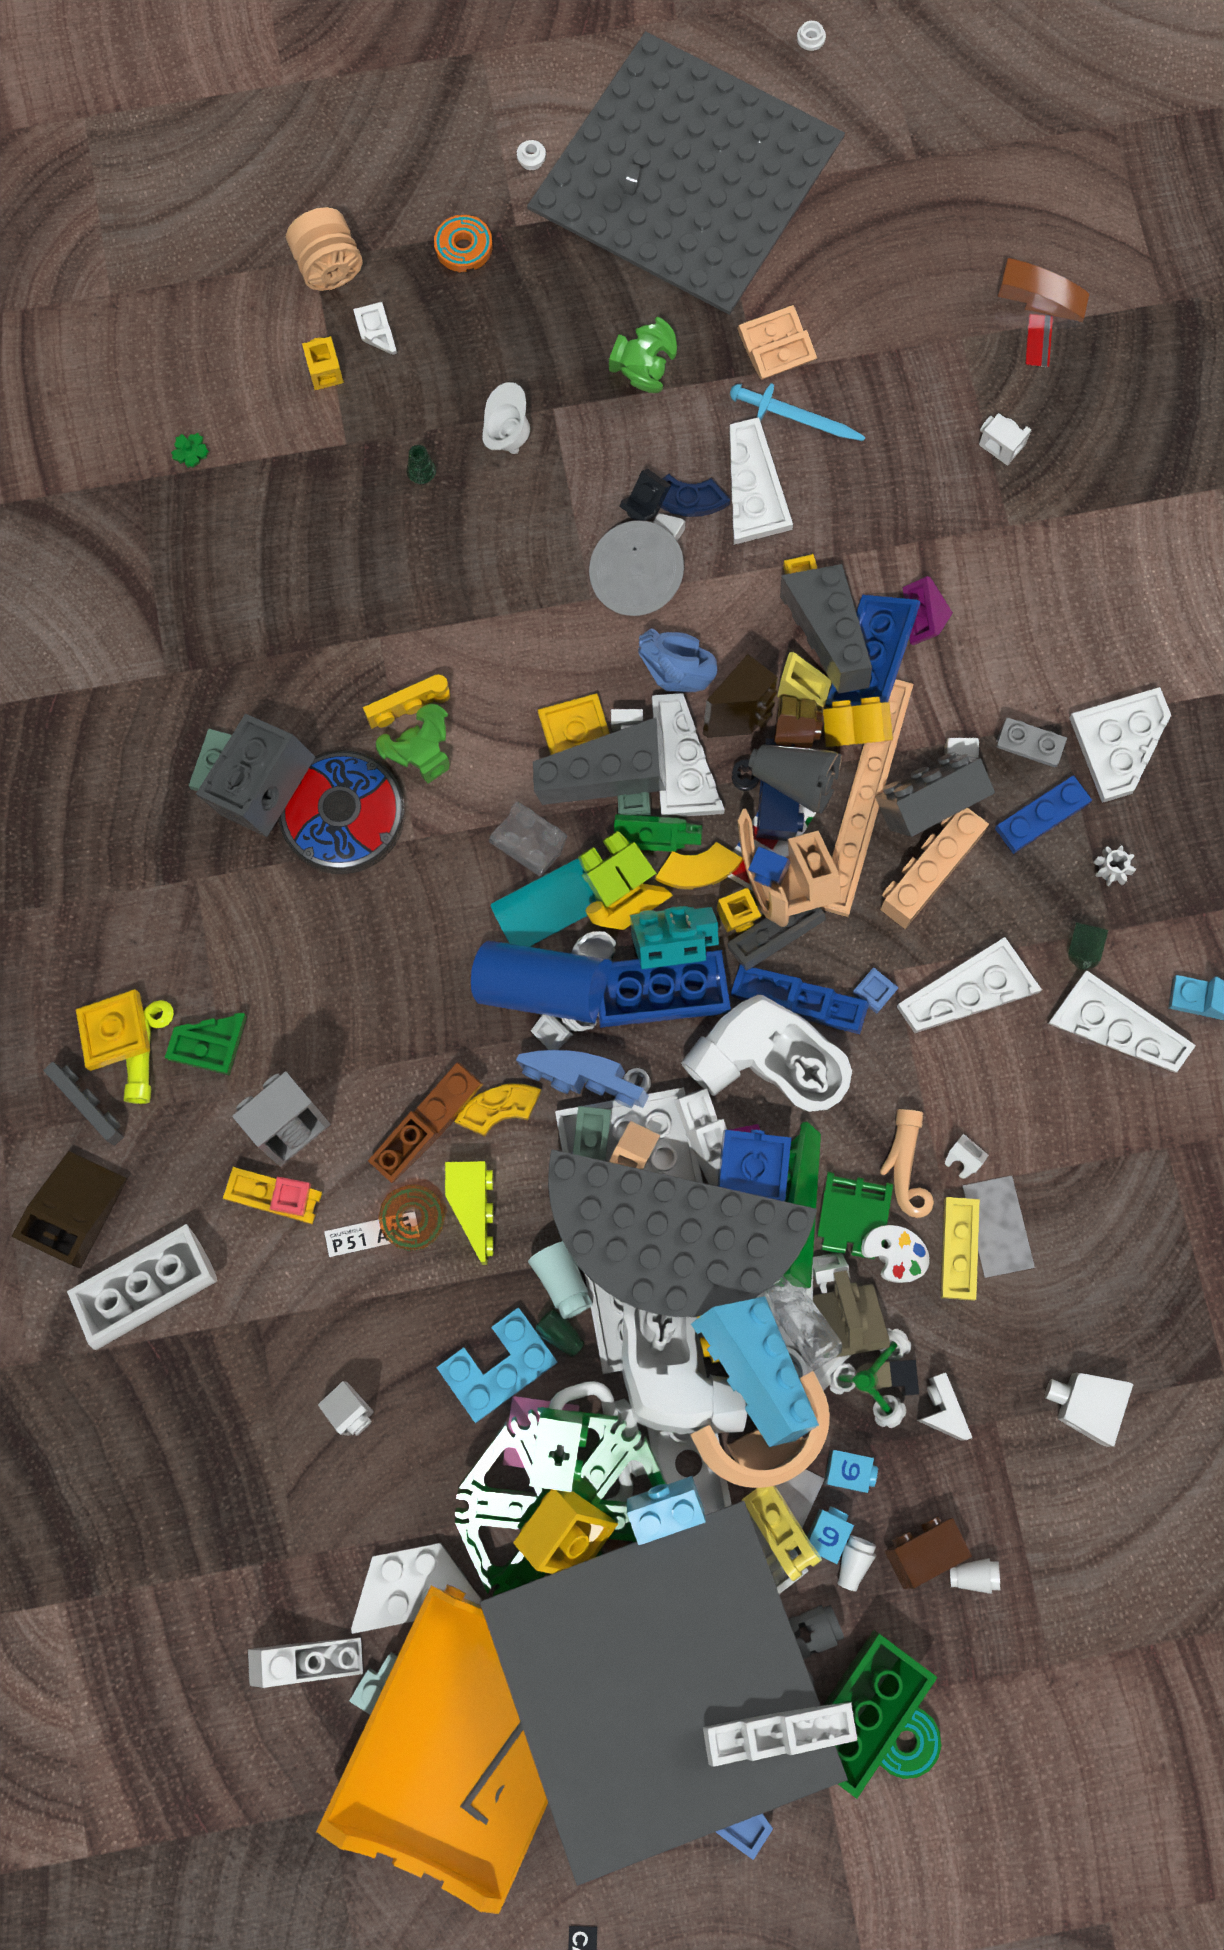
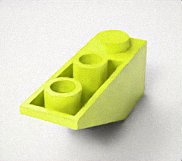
[445,1161,494,1265]

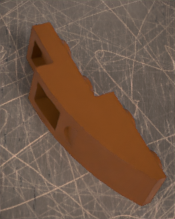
[368,1062,483,1183]

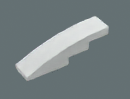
[674,1088,727,1186]
[703,1702,857,1767]

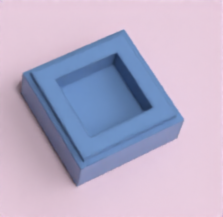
[852,967,898,1014]

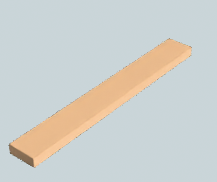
[820,679,913,917]

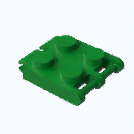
[817,1172,893,1260]

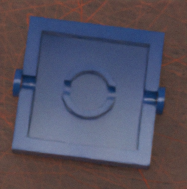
[717,1130,791,1202]

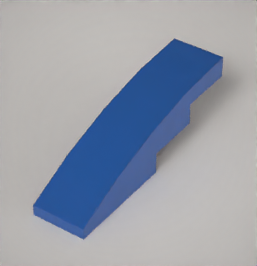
[731,965,869,1034]

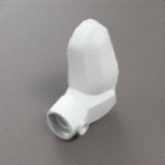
[681,995,852,1112]
[621,1303,747,1434]

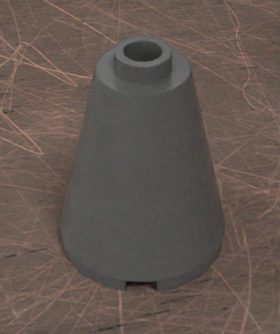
[749,745,842,814]

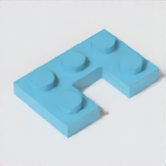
[436,1307,558,1423]

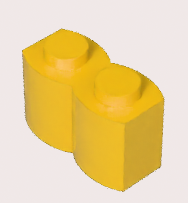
[823,697,893,747]

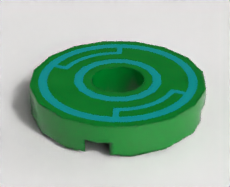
[880,1707,942,1779]

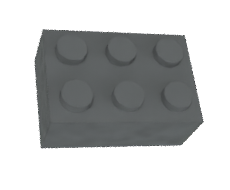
[875,752,995,837]

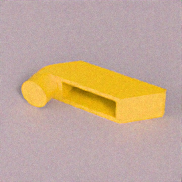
[585,883,673,930]

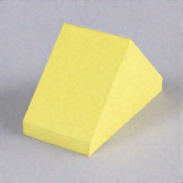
[777,652,832,709]

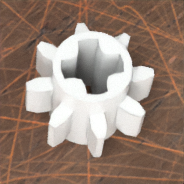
[1094,845,1136,886]

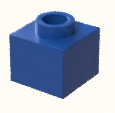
[748,846,791,888]

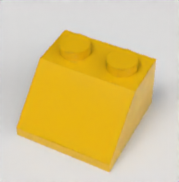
[513,1489,618,1574]

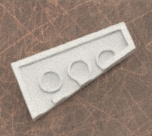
[652,693,725,818]
[1048,970,1196,1073]

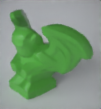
[609,317,677,393]
[376,704,450,784]

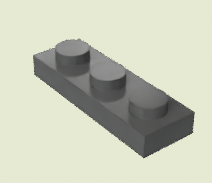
[727,907,826,971]
[43,1062,124,1146]

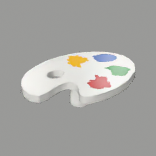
[861,1225,930,1283]

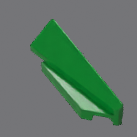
[776,1122,821,1289]

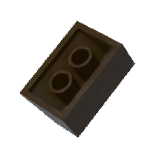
[703,654,778,738]

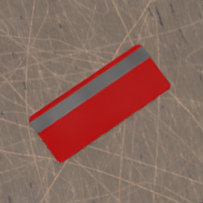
[1026,314,1053,367]

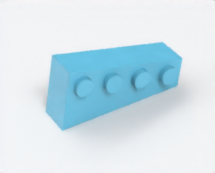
[691,1296,819,1447]

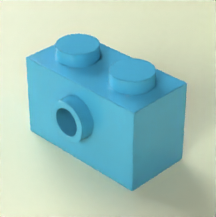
[627,1476,706,1545]

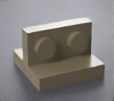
[813,1270,890,1360]

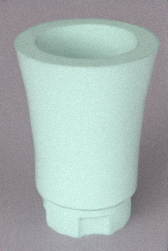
[528,1241,592,1319]

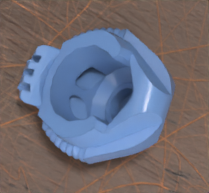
[638,629,717,692]

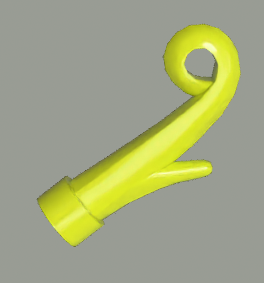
[124,1000,174,1104]

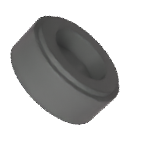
[623,163,641,196]

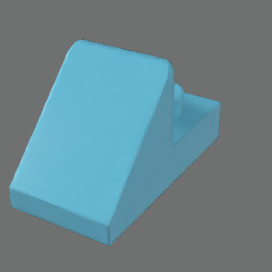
[1168,975,1224,1020]

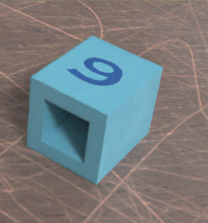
[824,1450,878,1493]
[807,1506,854,1564]

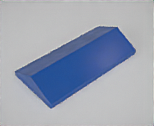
[826,595,921,708]

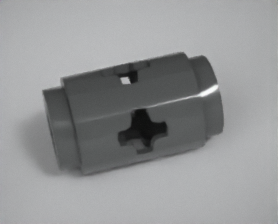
[788,1605,844,1660]

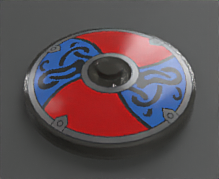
[278,750,405,874]

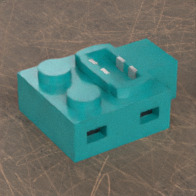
[630,906,719,969]

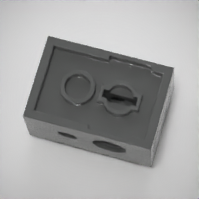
[196,714,315,837]

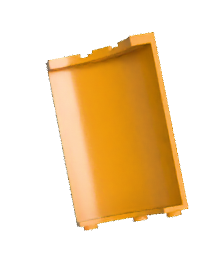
[316,1584,548,1914]

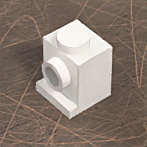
[979,413,1031,466]

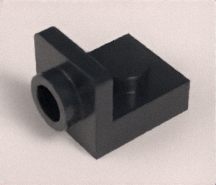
[619,468,671,521]

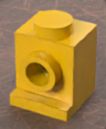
[302,336,344,390]
[717,887,761,932]

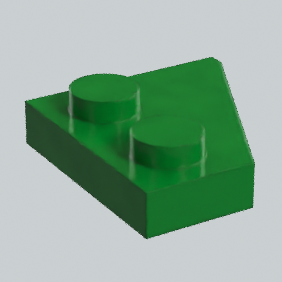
[165,1013,247,1076]

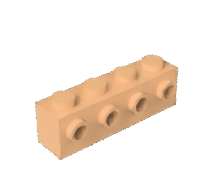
[880,808,989,929]

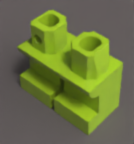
[578,831,657,907]

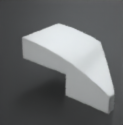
[353,302,397,355]

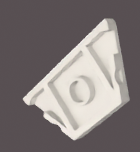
[351,1543,482,1634]

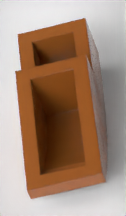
[998,258,1089,322]

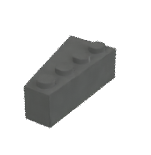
[780,564,872,693]
[533,717,666,805]

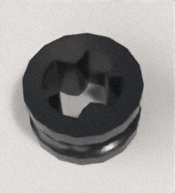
[731,759,759,791]

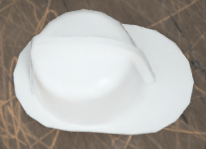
[483,382,530,454]

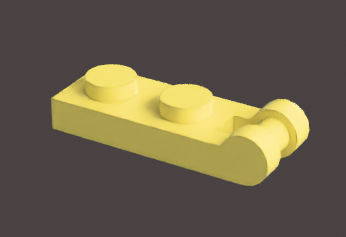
[742,1486,822,1581]

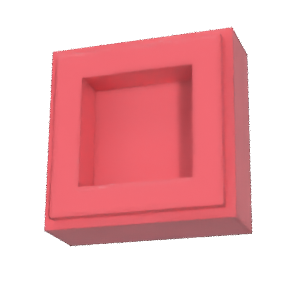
[270,1177,311,1217]

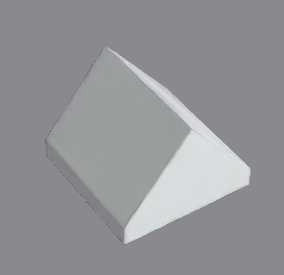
[531,1015,573,1050]

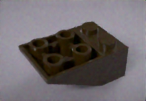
[11,1151,127,1269]

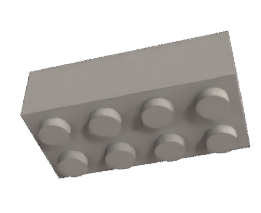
[232,1071,331,1167]

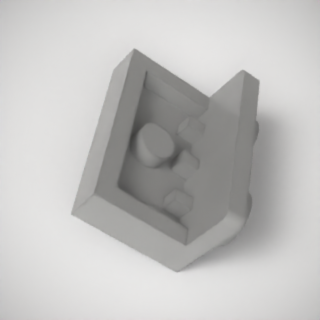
[996,717,1067,767]

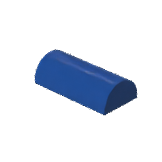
[471,941,613,1024]
[598,950,731,1028]

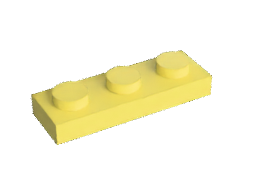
[941,1197,980,1301]

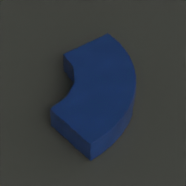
[661,474,731,517]

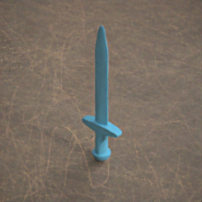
[730,383,865,441]

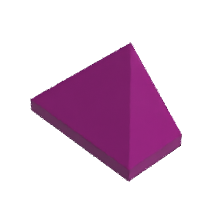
[902,576,953,645]

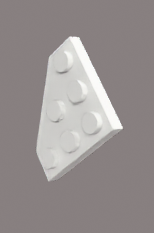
[1070,687,1171,803]

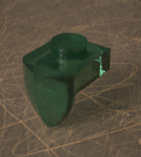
[1068,922,1108,970]

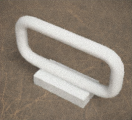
[548,1381,646,1502]

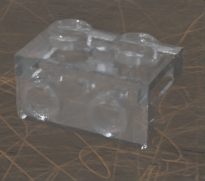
[489,802,567,877]

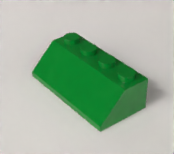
[823,1630,938,1799]

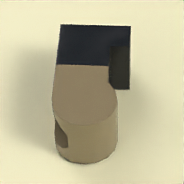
[854,1360,919,1396]

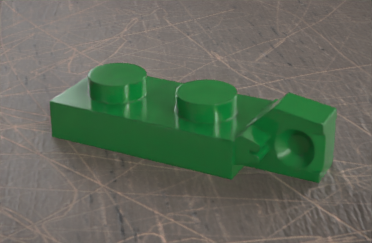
[614,814,702,852]

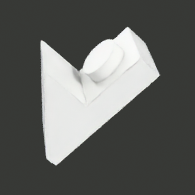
[917,1373,972,1441]

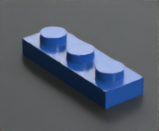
[995,775,1092,854]

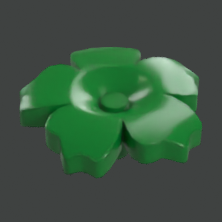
[171,433,209,468]

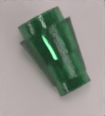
[406,445,436,484]
[535,1308,585,1358]

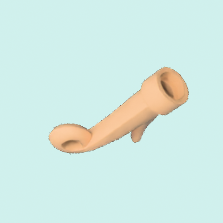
[880,1109,934,1218]

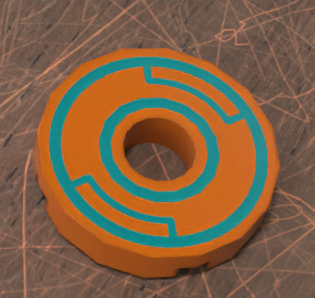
[434,215,493,272]

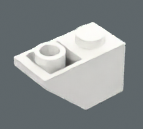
[318,1381,374,1436]

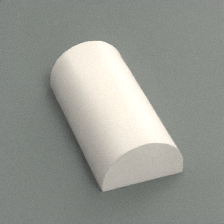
[67,1224,217,1350]

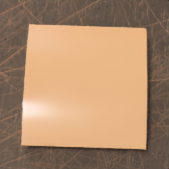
[737,305,817,380]

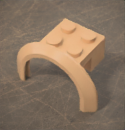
[738,808,841,927]
[690,1371,830,1488]

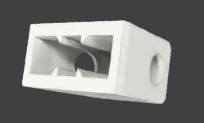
[1045,1373,1133,1447]

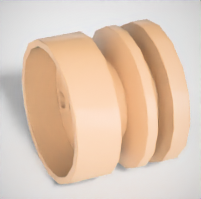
[286,207,363,291]

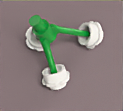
[830,1328,911,1428]

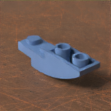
[516,1050,649,1108]

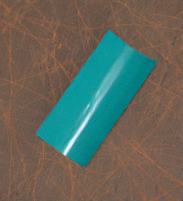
[490,849,600,947]

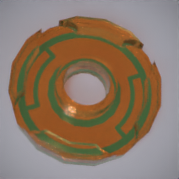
[378,1184,445,1251]

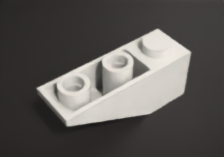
[248,1638,363,1688]

